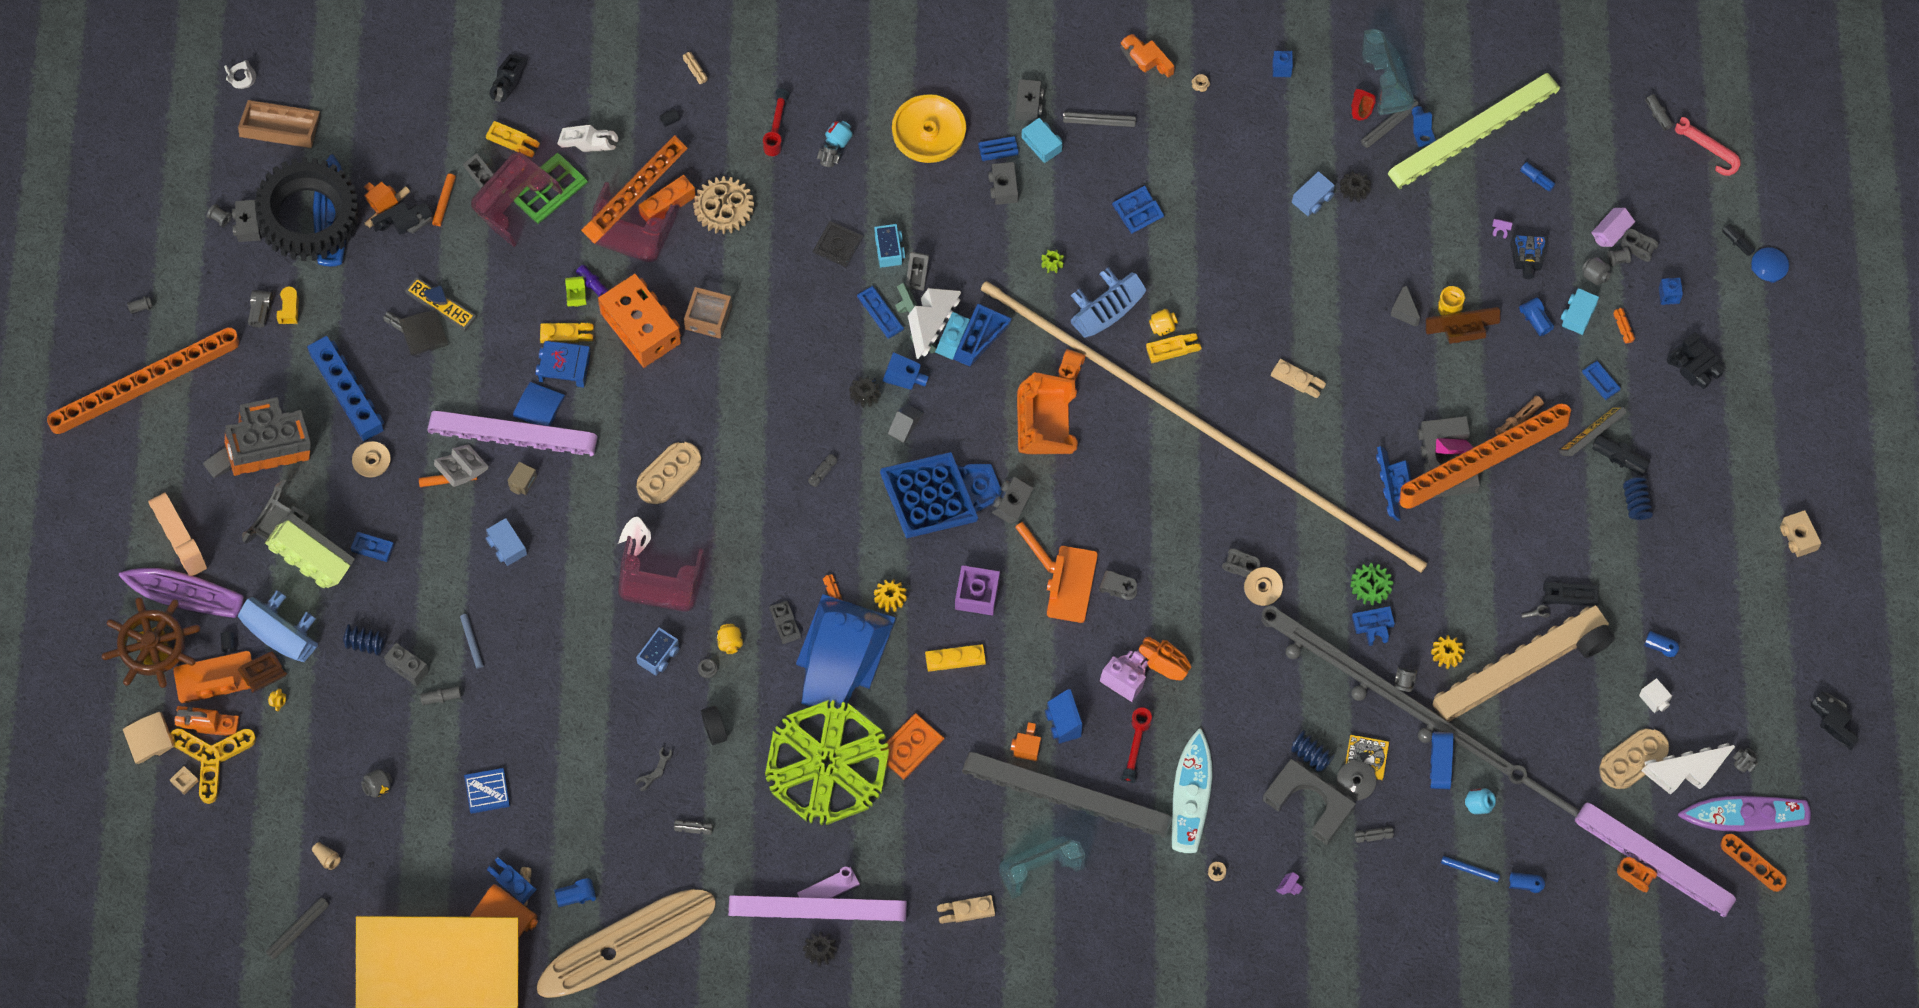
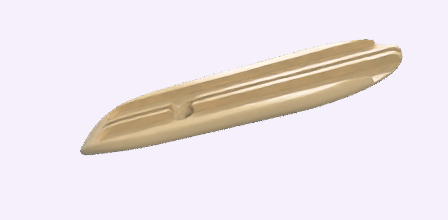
[537,889,715,998]

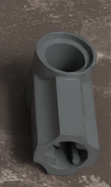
[248,290,273,328]

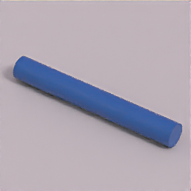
[1441,856,1500,882]

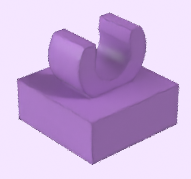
[1492,218,1512,238]
[1276,872,1303,895]

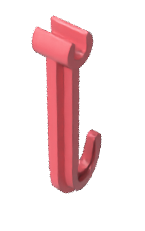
[1675,117,1740,176]

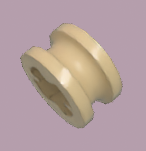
[1208,862,1226,881]

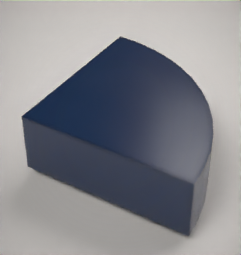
[423,286,447,305]

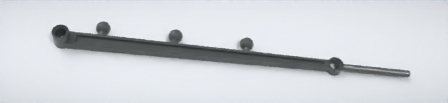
[1261,606,1580,817]

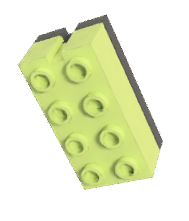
[265,513,355,588]

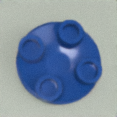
[1751,248,1789,283]

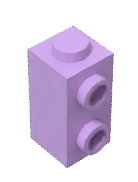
[1591,208,1635,247]

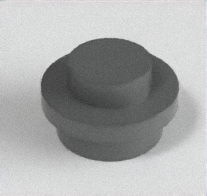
[698,659,717,678]

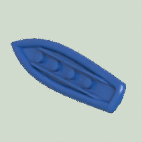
[313,154,346,267]

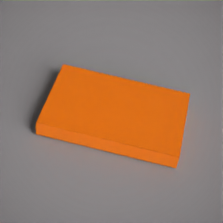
[881,713,944,780]

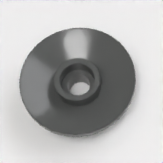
[1337,761,1376,800]

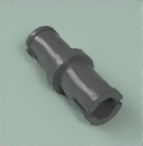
[1645,94,1674,131]
[420,686,461,706]

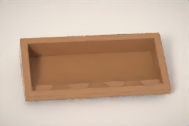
[238,100,320,148]

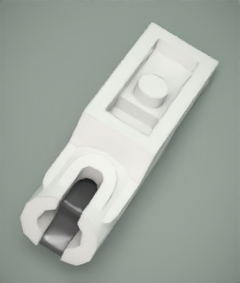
[557,125,618,152]

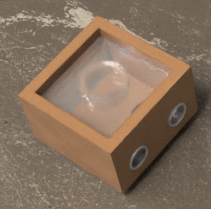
[684,287,732,339]

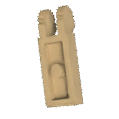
[1271,359,1326,398]
[937,895,995,924]

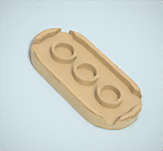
[636,442,701,504]
[1599,729,1669,789]

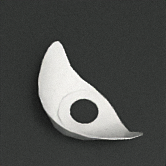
[619,517,651,557]

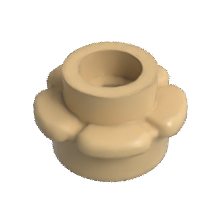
[1192,74,1210,92]

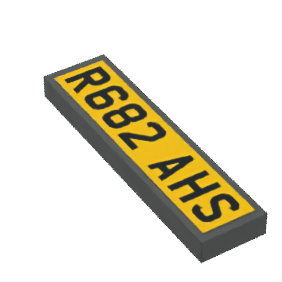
[405,277,476,332]
[1559,406,1627,456]

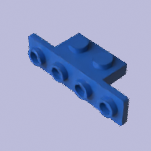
[1376,446,1412,521]

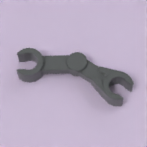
[635,747,672,791]

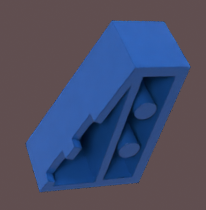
[953,304,1012,367]

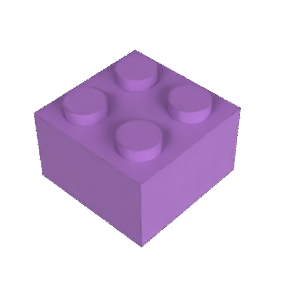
[955,566,1000,616]

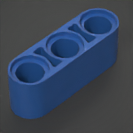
[1430,731,1453,790]

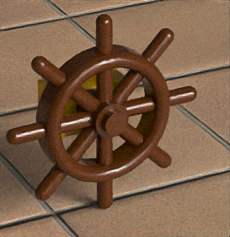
[101,597,201,688]

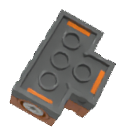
[224,397,311,476]

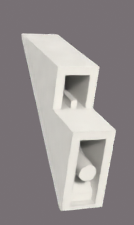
[908,288,961,359]
[1641,743,1735,794]

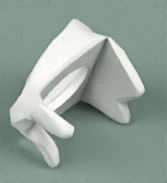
[224,60,256,89]

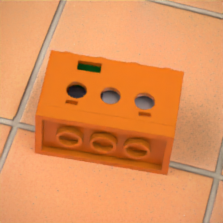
[598,274,681,368]

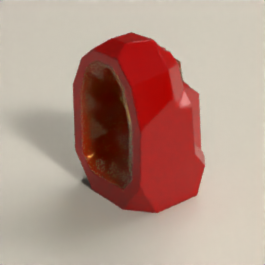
[1351,89,1376,121]

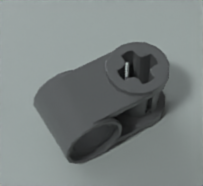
[1621,229,1659,262]
[1222,548,1260,577]
[1099,571,1137,600]
[1394,667,1417,692]

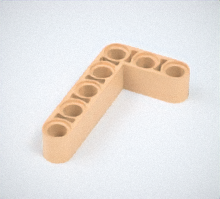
[148,492,207,576]

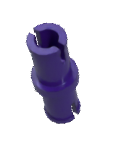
[576,265,609,297]

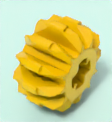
[874,579,907,612]
[1431,635,1465,669]

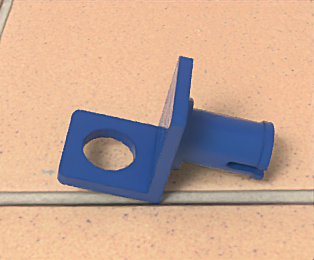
[1411,106,1436,147]

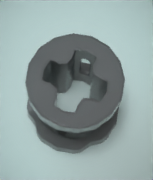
[207,204,232,228]
[1607,247,1631,267]

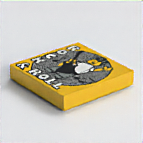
[1345,735,1389,780]

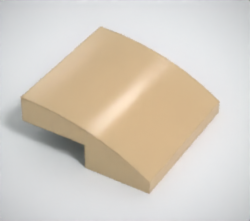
[123,712,174,764]

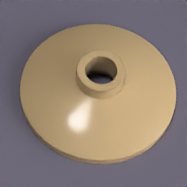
[352,442,391,477]
[1244,567,1283,606]

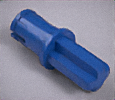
[1520,162,1555,191]

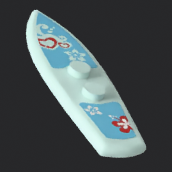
[1172,728,1212,853]

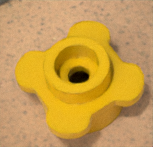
[268,689,286,711]

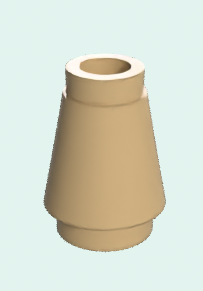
[312,842,341,870]

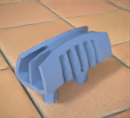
[1071,267,1146,338]
[238,590,318,662]

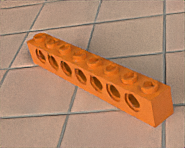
[581,135,688,244]

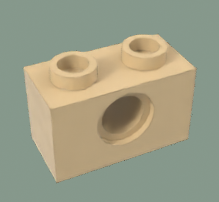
[1780,510,1821,557]

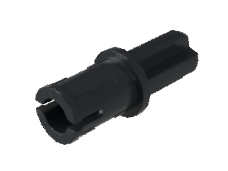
[1722,224,1755,256]

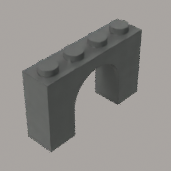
[1417,417,1480,498]
[1263,759,1356,845]

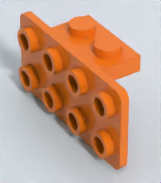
[1047,546,1097,623]
[173,651,252,703]

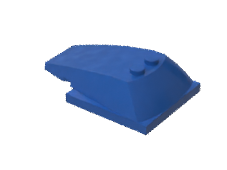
[880,452,1002,538]
[796,594,896,709]

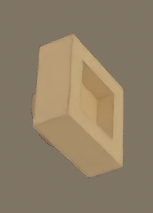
[170,766,199,795]

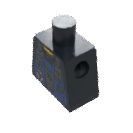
[1510,234,1548,279]

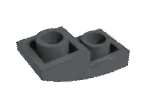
[203,447,231,478]
[769,601,801,644]

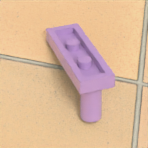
[797,867,860,899]

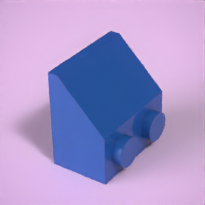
[1045,689,1082,743]

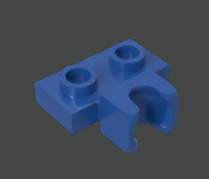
[1352,606,1395,646]

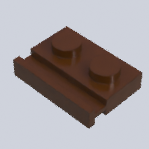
[238,651,287,693]

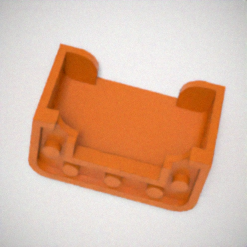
[1017,372,1078,454]
[470,884,538,938]

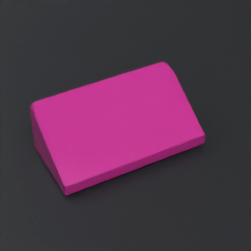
[1436,438,1474,454]

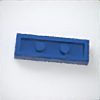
[857,286,904,339]

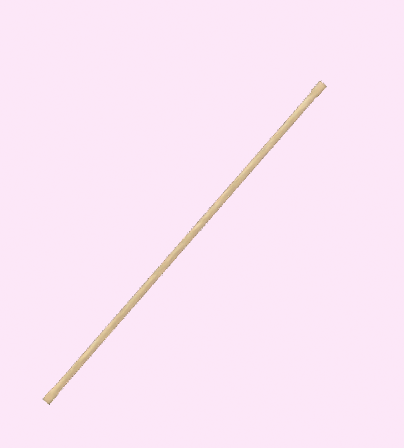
[981,281,1427,573]

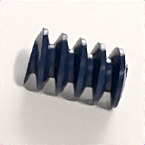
[1623,477,1653,520]
[343,624,387,656]
[1291,730,1335,772]

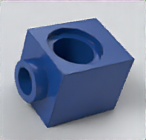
[1273,51,1293,77]
[1659,278,1683,305]

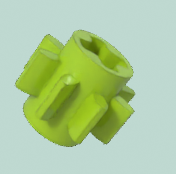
[1041,250,1064,273]

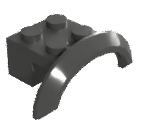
[242,480,311,544]

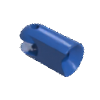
[1644,631,1679,657]
[1509,872,1545,893]

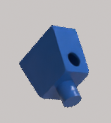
[882,352,929,390]

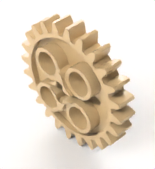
[693,176,754,234]

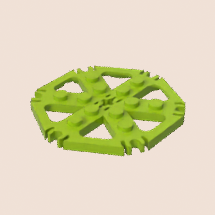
[765,700,890,825]

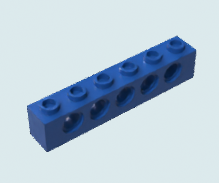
[307,336,384,442]

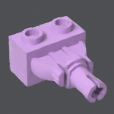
[1100,649,1148,702]

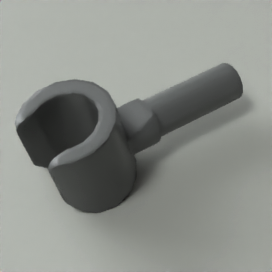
[1521,605,1550,618]

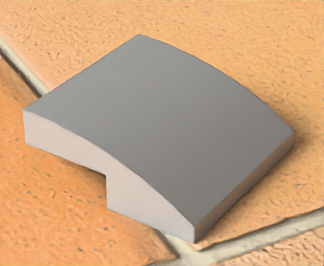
[434,444,488,487]

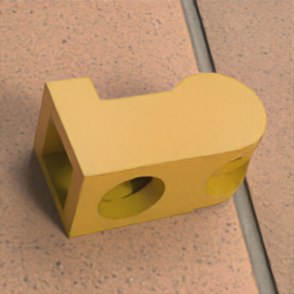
[277,287,299,324]

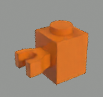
[364,182,398,214]
[1011,722,1041,761]

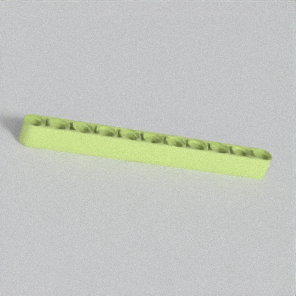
[1388,73,1560,189]

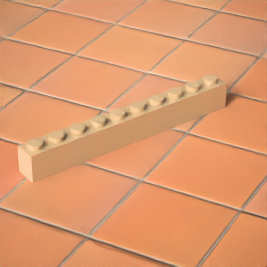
[1432,605,1609,722]

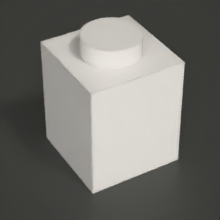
[1639,679,1672,713]

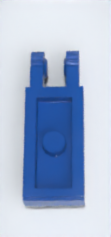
[487,857,537,905]

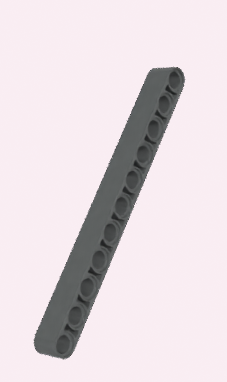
[962,752,1172,838]

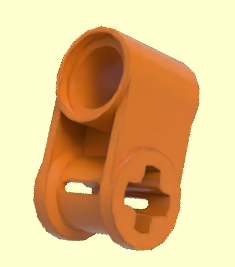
[1059,349,1085,381]
[1617,857,1657,892]

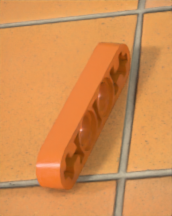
[1721,834,1786,892]

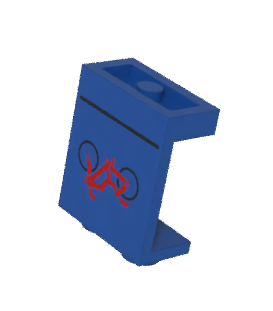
[536,341,591,388]

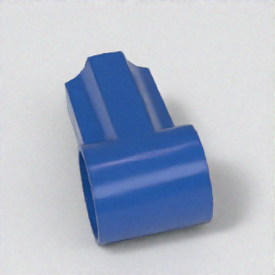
[1519,297,1554,336]
[554,878,596,907]

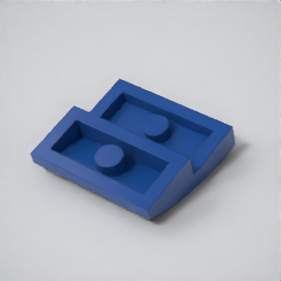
[1112,186,1164,233]
[513,382,565,427]

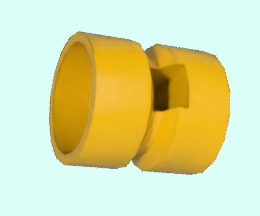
[1438,286,1465,315]

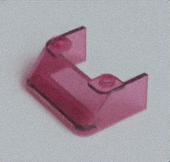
[471,153,563,247]
[589,182,676,263]
[618,536,705,612]

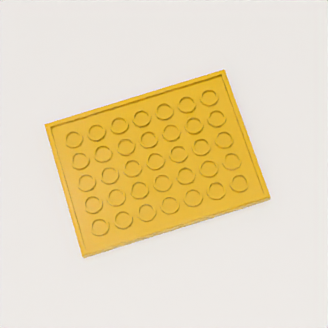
[356,916,519,1008]

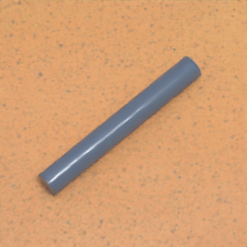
[460,614,484,669]

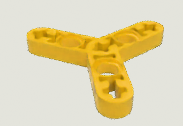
[170,729,256,804]

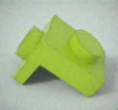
[565,277,586,307]

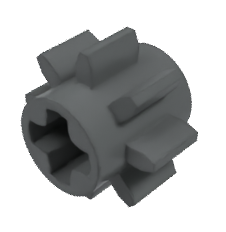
[817,145,841,167]
[1733,748,1758,772]

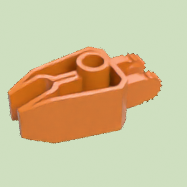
[1139,637,1191,681]

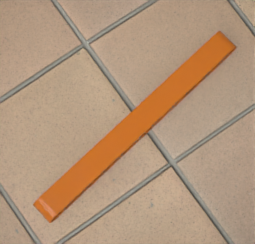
[47,328,240,434]
[1399,404,1571,509]

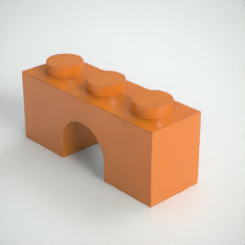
[639,175,696,227]

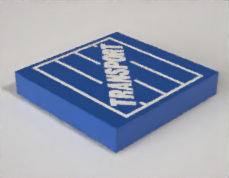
[464,768,510,814]

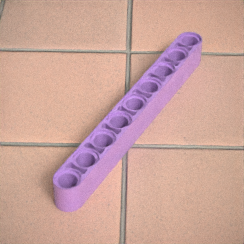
[427,411,598,456]
[1575,803,1736,917]
[728,896,907,921]

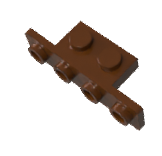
[1426,307,1500,344]

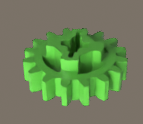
[1350,563,1393,605]

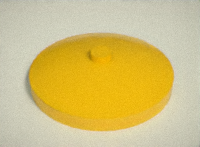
[892,95,966,163]

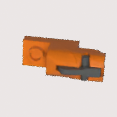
[1120,34,1175,78]
[175,706,239,736]

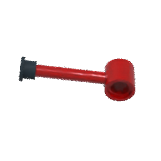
[763,88,790,156]
[1120,708,1152,783]

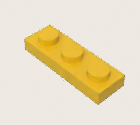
[925,644,986,672]

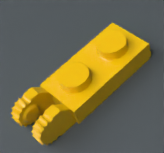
[486,121,540,157]
[540,323,594,343]
[1146,333,1202,364]

